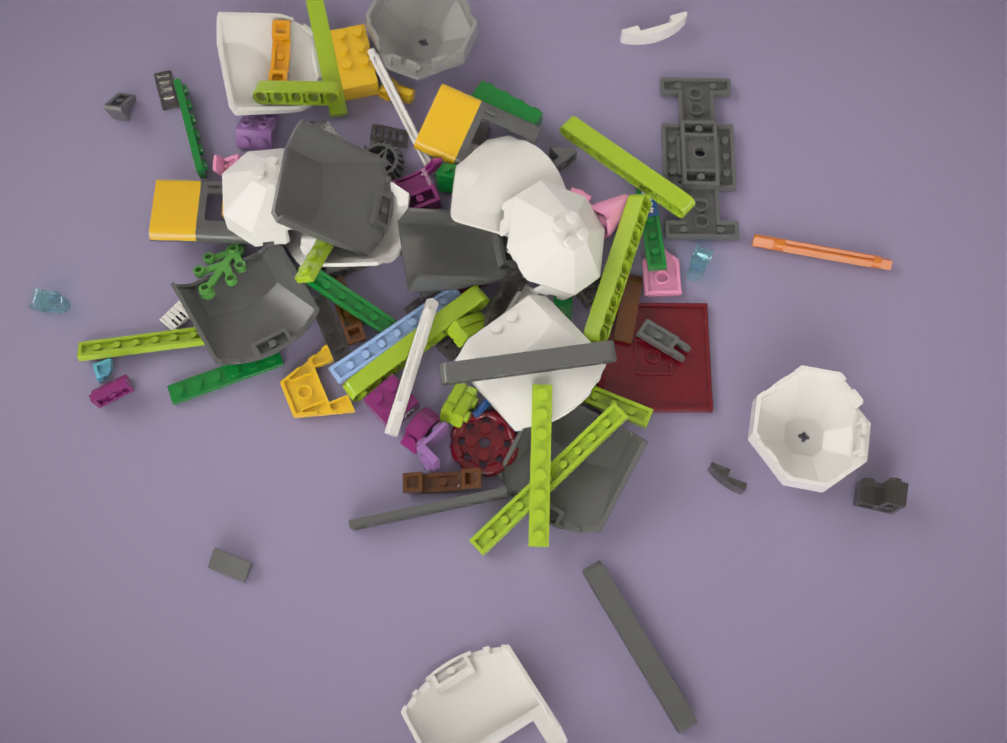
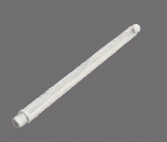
[368,48,437,175]

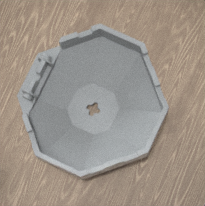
[365,0,478,80]

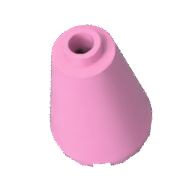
[591,194,629,239]

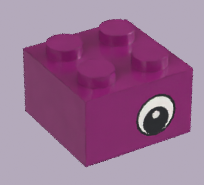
[363,374,420,427]

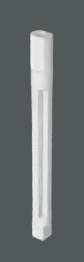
[384,298,439,437]

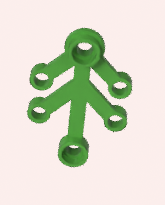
[193,244,247,300]

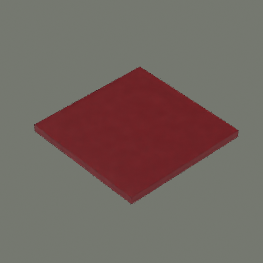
[596,303,713,413]

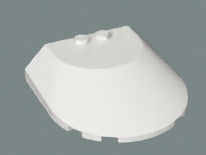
[217,12,323,116]

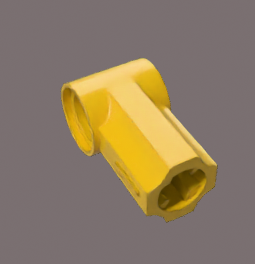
[377,77,415,105]

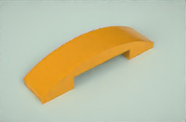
[268,20,291,81]

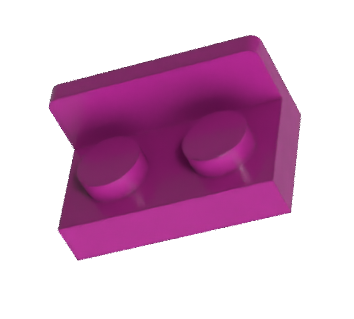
[88,374,135,409]

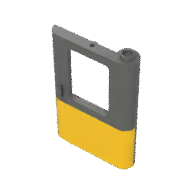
[414,84,542,165]
[149,179,266,245]

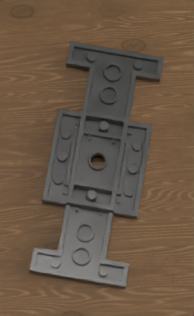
[659,77,739,241]

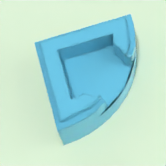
[92,357,114,383]

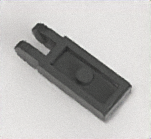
[636,319,691,362]

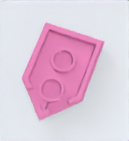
[642,247,682,297]

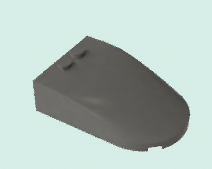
[397,208,516,291]

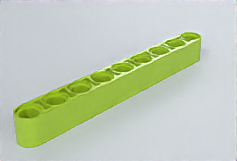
[559,116,695,218]
[583,194,651,343]
[342,285,489,402]

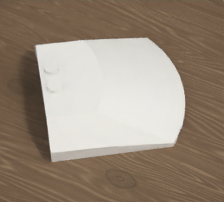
[455,295,606,431]

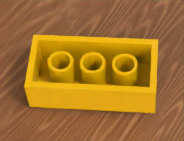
[330,24,379,101]

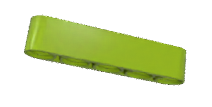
[252,80,342,106]

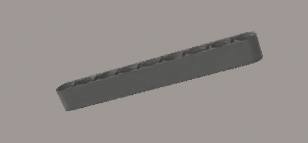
[439,340,617,385]
[582,560,698,734]

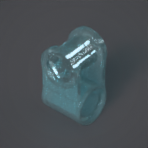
[686,244,714,282]
[29,288,70,313]

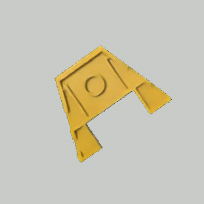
[280,345,355,418]

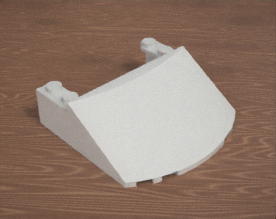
[401,645,568,743]

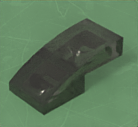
[707,462,747,495]

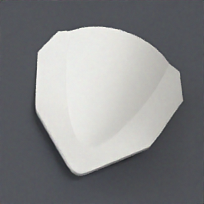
[450,135,565,237]
[283,182,410,267]

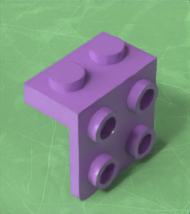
[235,114,279,150]
[416,421,449,473]

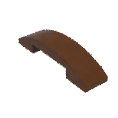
[613,274,643,344]
[334,275,367,346]
[403,468,482,494]

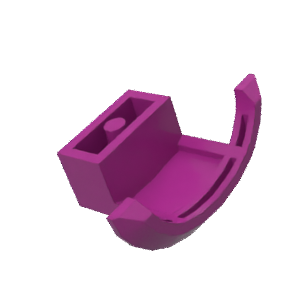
[392,158,443,209]

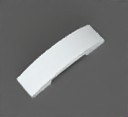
[620,11,687,45]

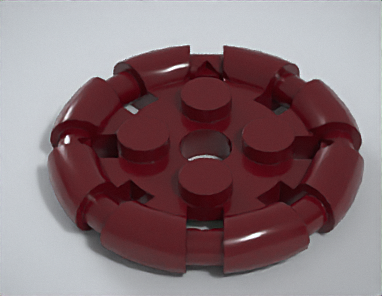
[449,409,519,477]

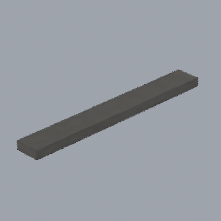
[348,487,508,531]

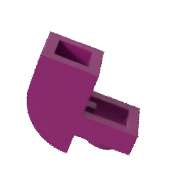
[400,406,440,454]

